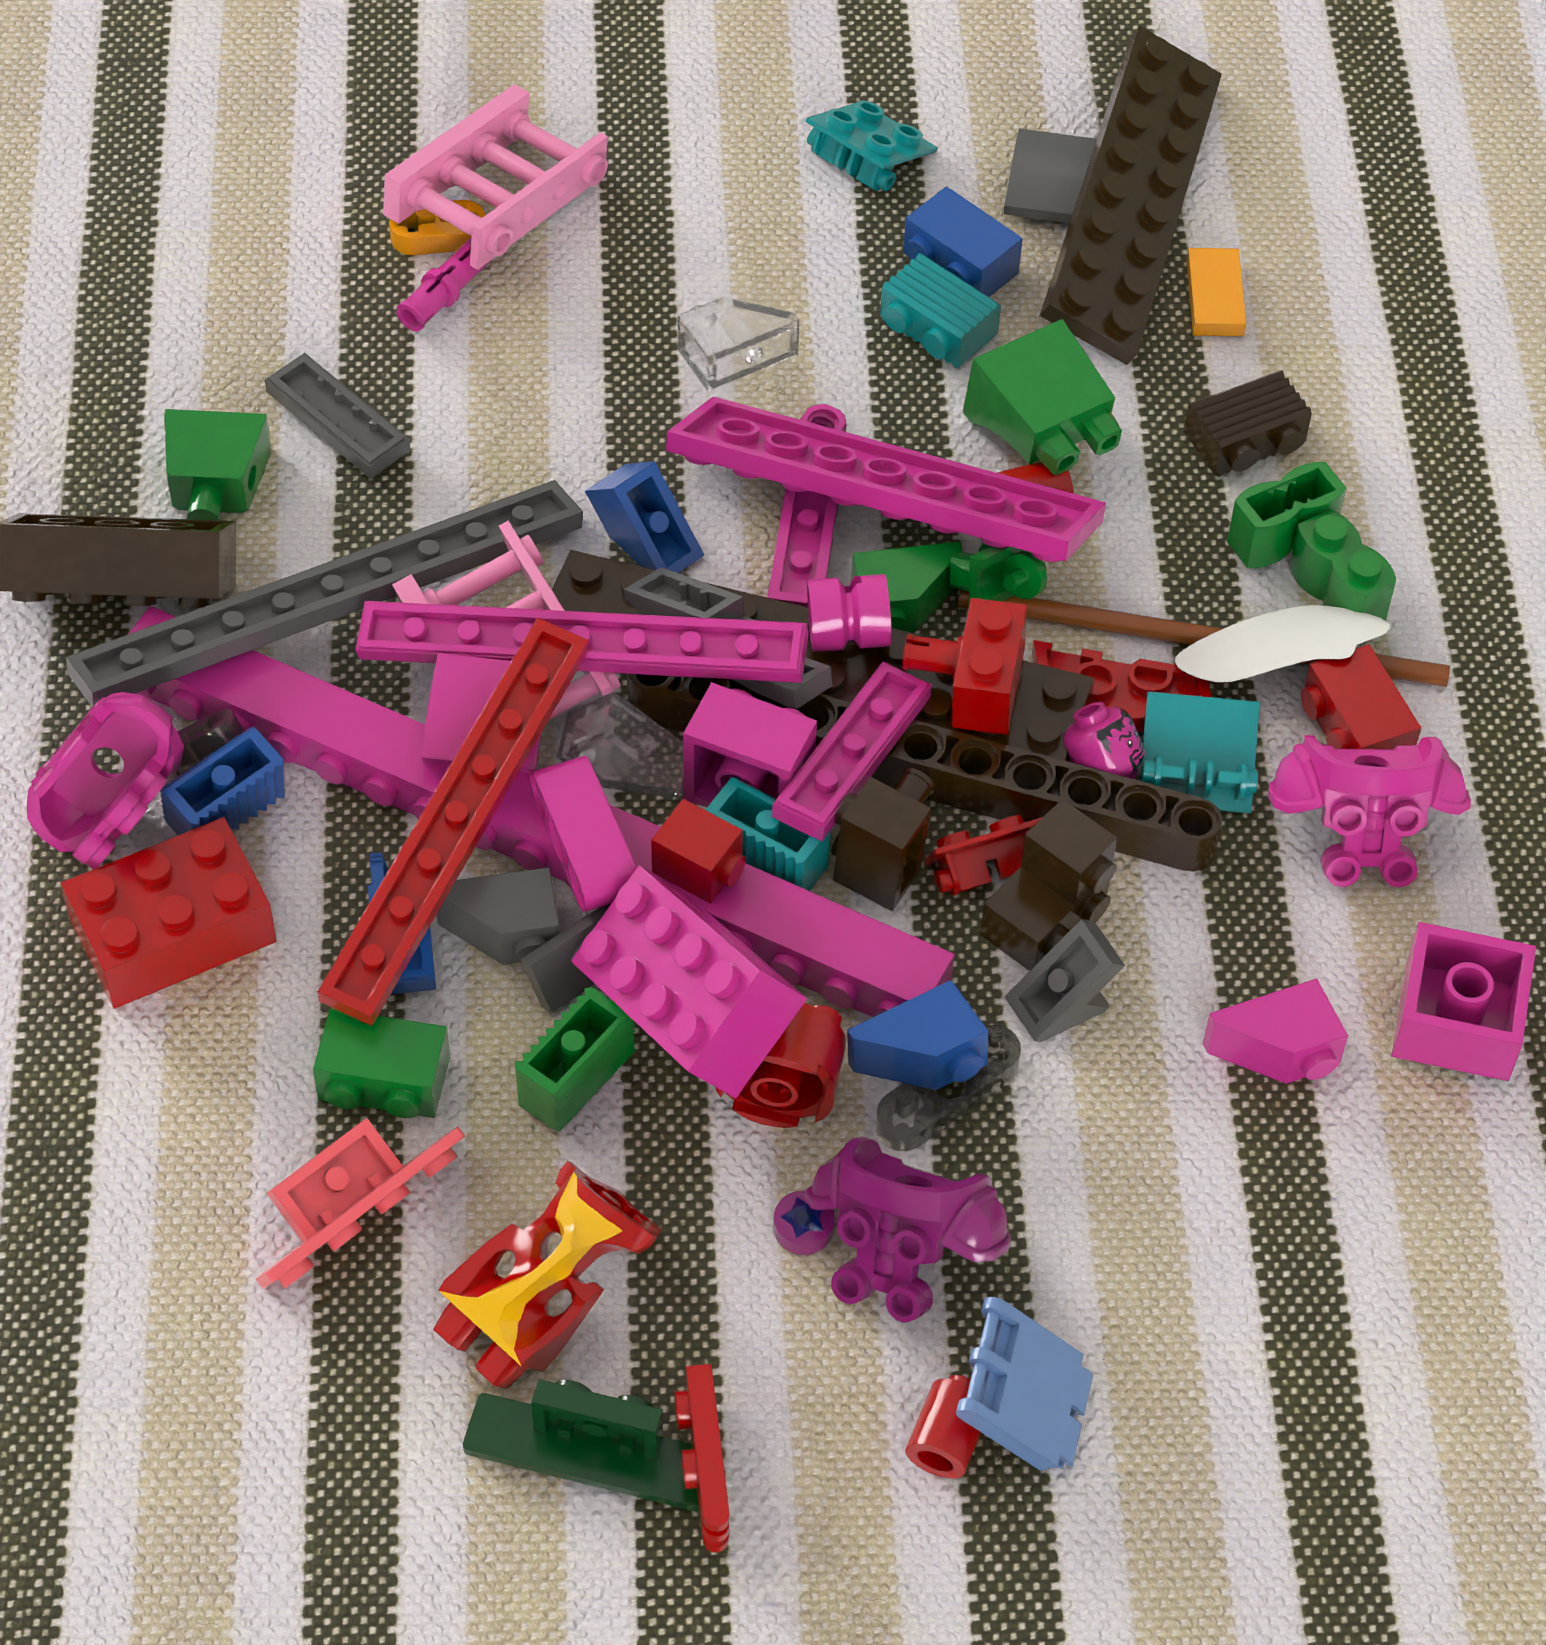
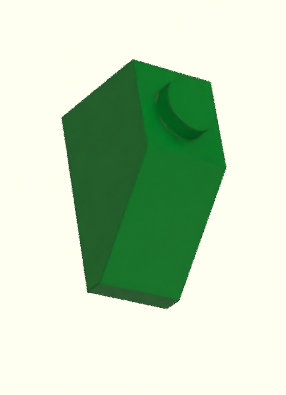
[851,541,962,633]

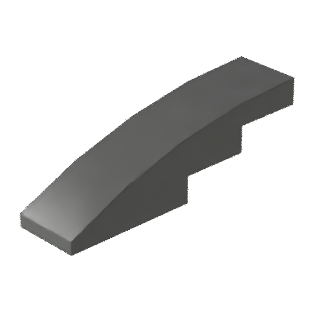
[624,567,832,710]

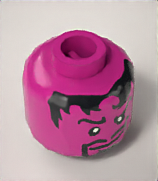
[1063,702,1145,779]

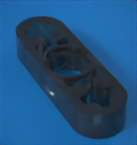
[876,1025,1021,1151]

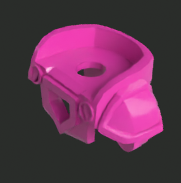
[27,692,184,870]
[1268,735,1471,887]

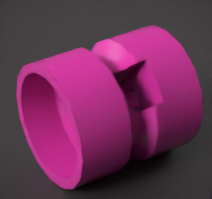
[807,574,891,652]

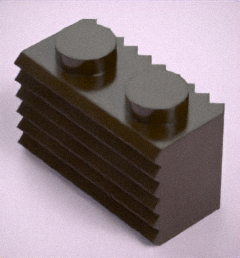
[1184,370,1312,477]

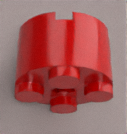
[715,1003,846,1128]

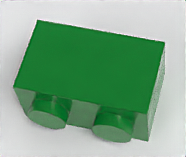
[313,1008,450,1118]

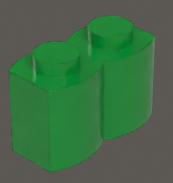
[1227,462,1347,568]
[1289,509,1396,621]

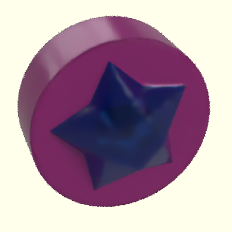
[773,1190,835,1255]

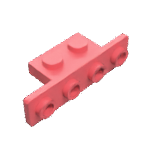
[255,1118,465,1289]

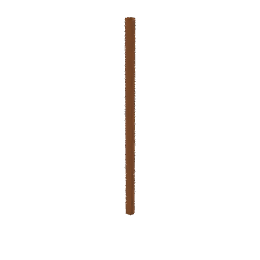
[958,590,1450,687]

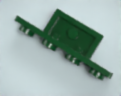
[463,1379,723,1512]

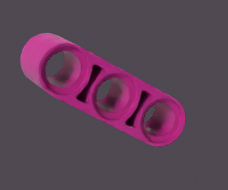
[529,755,636,912]

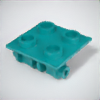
[805,101,938,191]
[1140,692,1260,814]

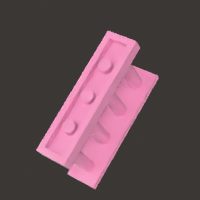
[383,84,608,270]
[392,521,621,721]

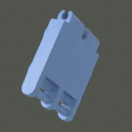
[956,1297,1093,1471]

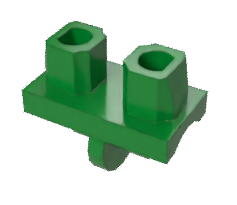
[950,542,1048,605]

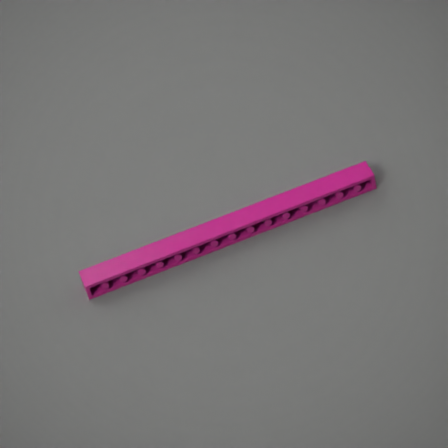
[129,606,954,1017]

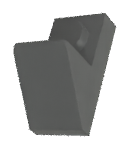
[1004,919,1125,1042]

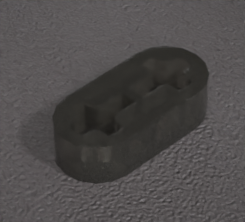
[170,708,245,782]

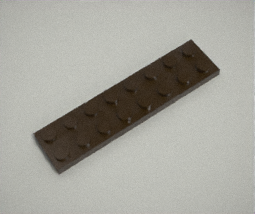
[1039,26,1222,365]

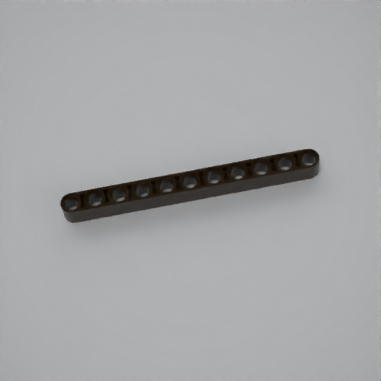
[627,674,1222,872]

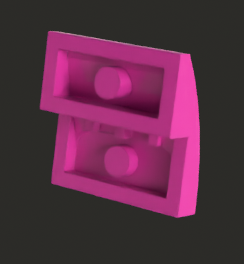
[421,653,542,773]

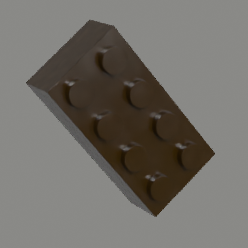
[0,513,236,608]

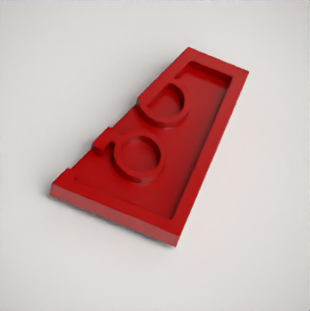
[1032,640,1211,732]

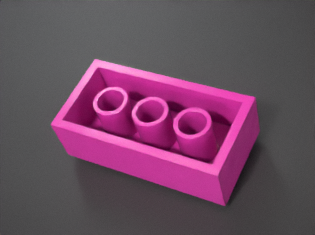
[571,865,807,1098]

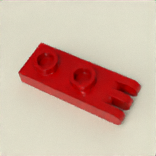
[674,1364,730,1553]

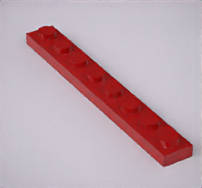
[317,617,588,1026]

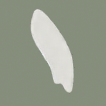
[1175,605,1391,682]

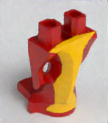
[433,1161,662,1389]

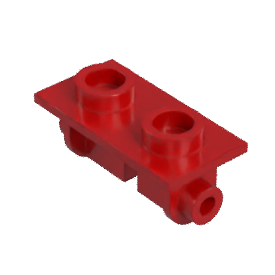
[924,815,1042,896]

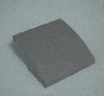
[1004,128,1097,223]

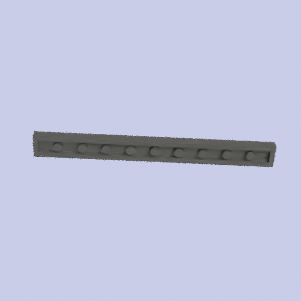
[66,480,583,707]

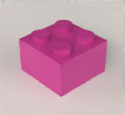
[683,682,817,808]
[1391,922,1536,1081]

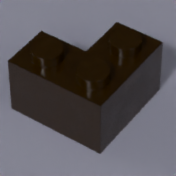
[980,799,1117,971]

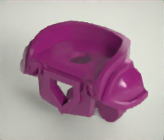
[804,1136,1011,1323]

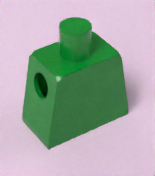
[164,409,272,520]

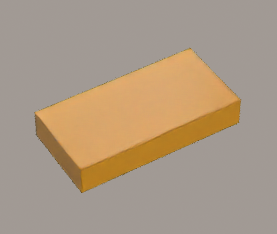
[1186,248,1246,336]

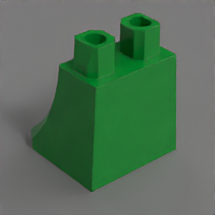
[963,319,1122,476]

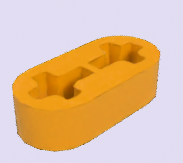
[389,200,485,255]

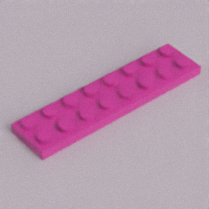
[666,396,1106,562]

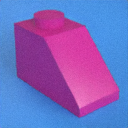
[1202,978,1348,1084]

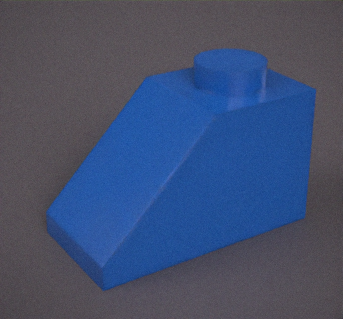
[585,461,704,573]
[847,980,988,1090]

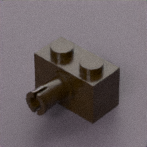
[831,768,935,912]

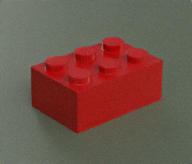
[60,817,277,1009]

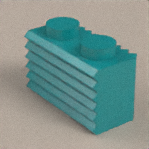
[880,253,1001,368]
[706,777,832,891]

